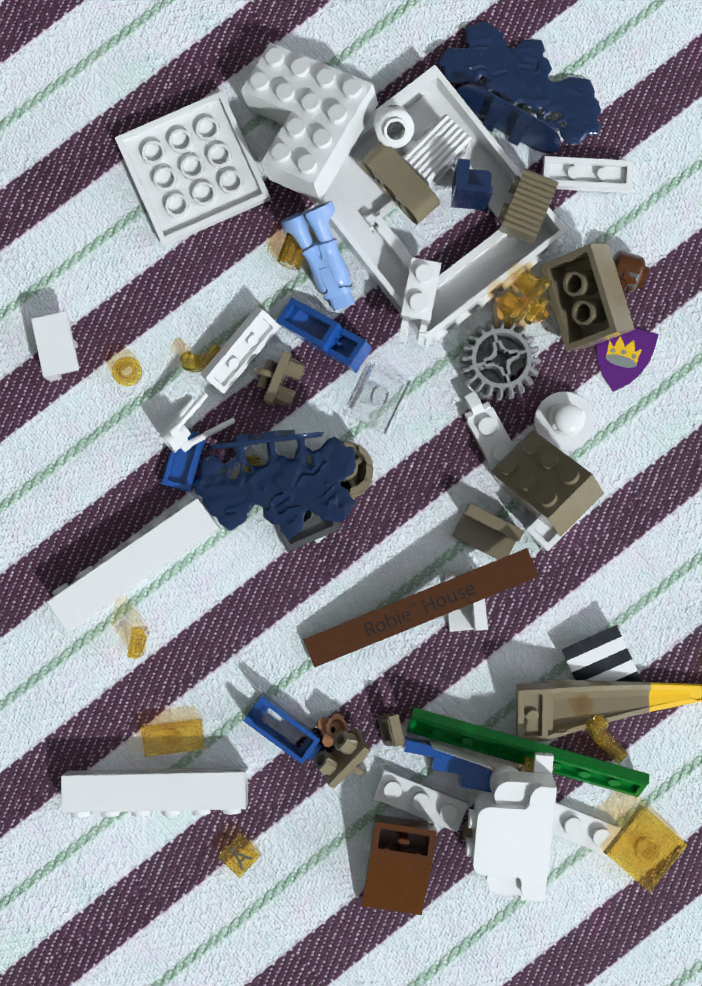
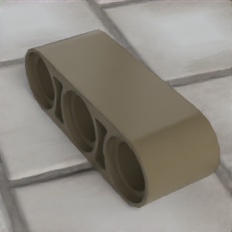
[359,142,440,225]

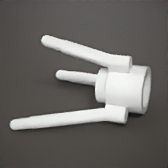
[159,392,235,453]

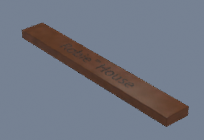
[303,548,539,667]

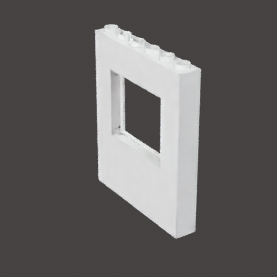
[308,65,568,345]

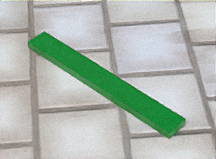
[406,708,649,797]

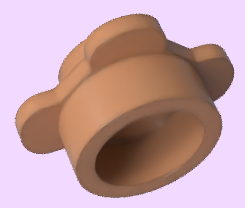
[317,713,348,747]

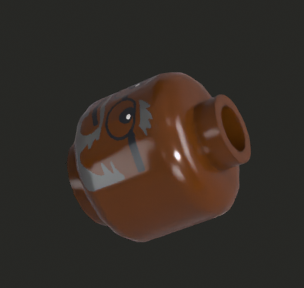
[613,250,649,294]

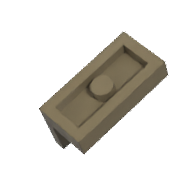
[452,503,524,560]

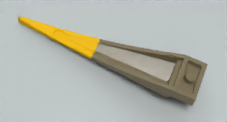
[516,679,702,741]

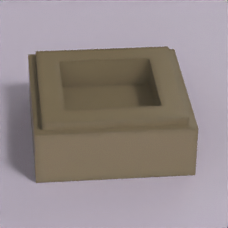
[377,713,405,747]

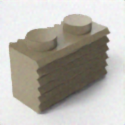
[497,169,559,244]

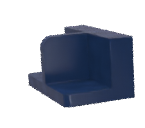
[450,159,493,210]

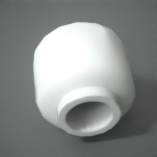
[374,105,415,148]

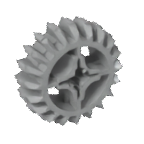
[459,320,541,401]

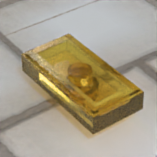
[141,718,206,757]

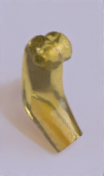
[586,714,628,764]

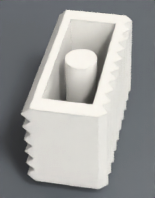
[403,114,471,188]

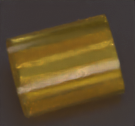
[277,233,305,271]

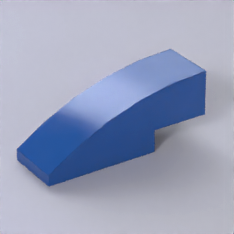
[276,297,372,373]

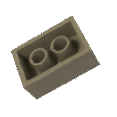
[541,243,635,351]
[490,430,604,537]

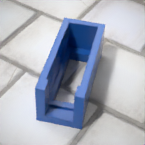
[243,693,322,764]

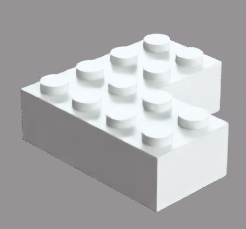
[240,42,378,202]

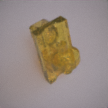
[496,270,552,327]

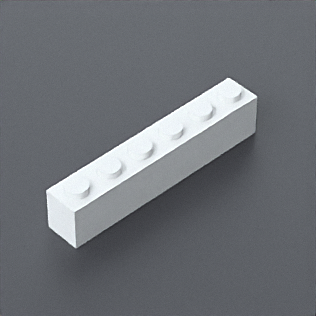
[47,497,221,632]
[61,767,248,818]

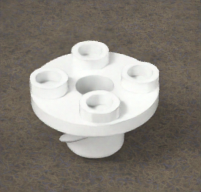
[534,392,594,451]

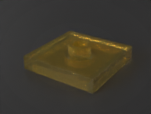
[603,804,687,893]

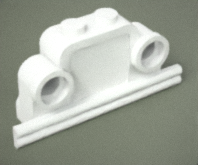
[465,752,557,902]

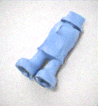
[281,201,355,311]

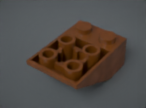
[361,814,437,915]

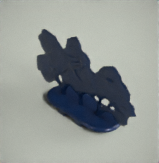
[438,22,601,154]
[192,430,356,540]

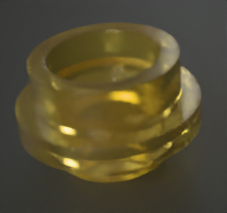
[112,357,142,387]

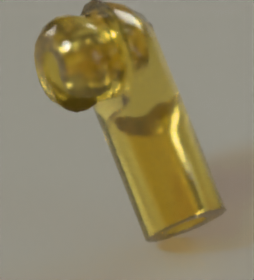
[179,343,221,372]

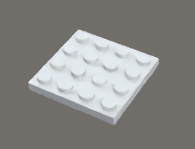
[115,90,271,247]

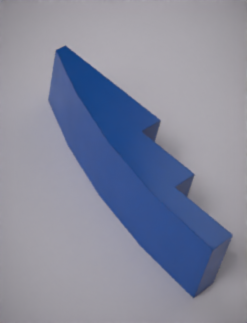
[403,736,495,793]

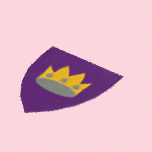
[596,328,659,392]

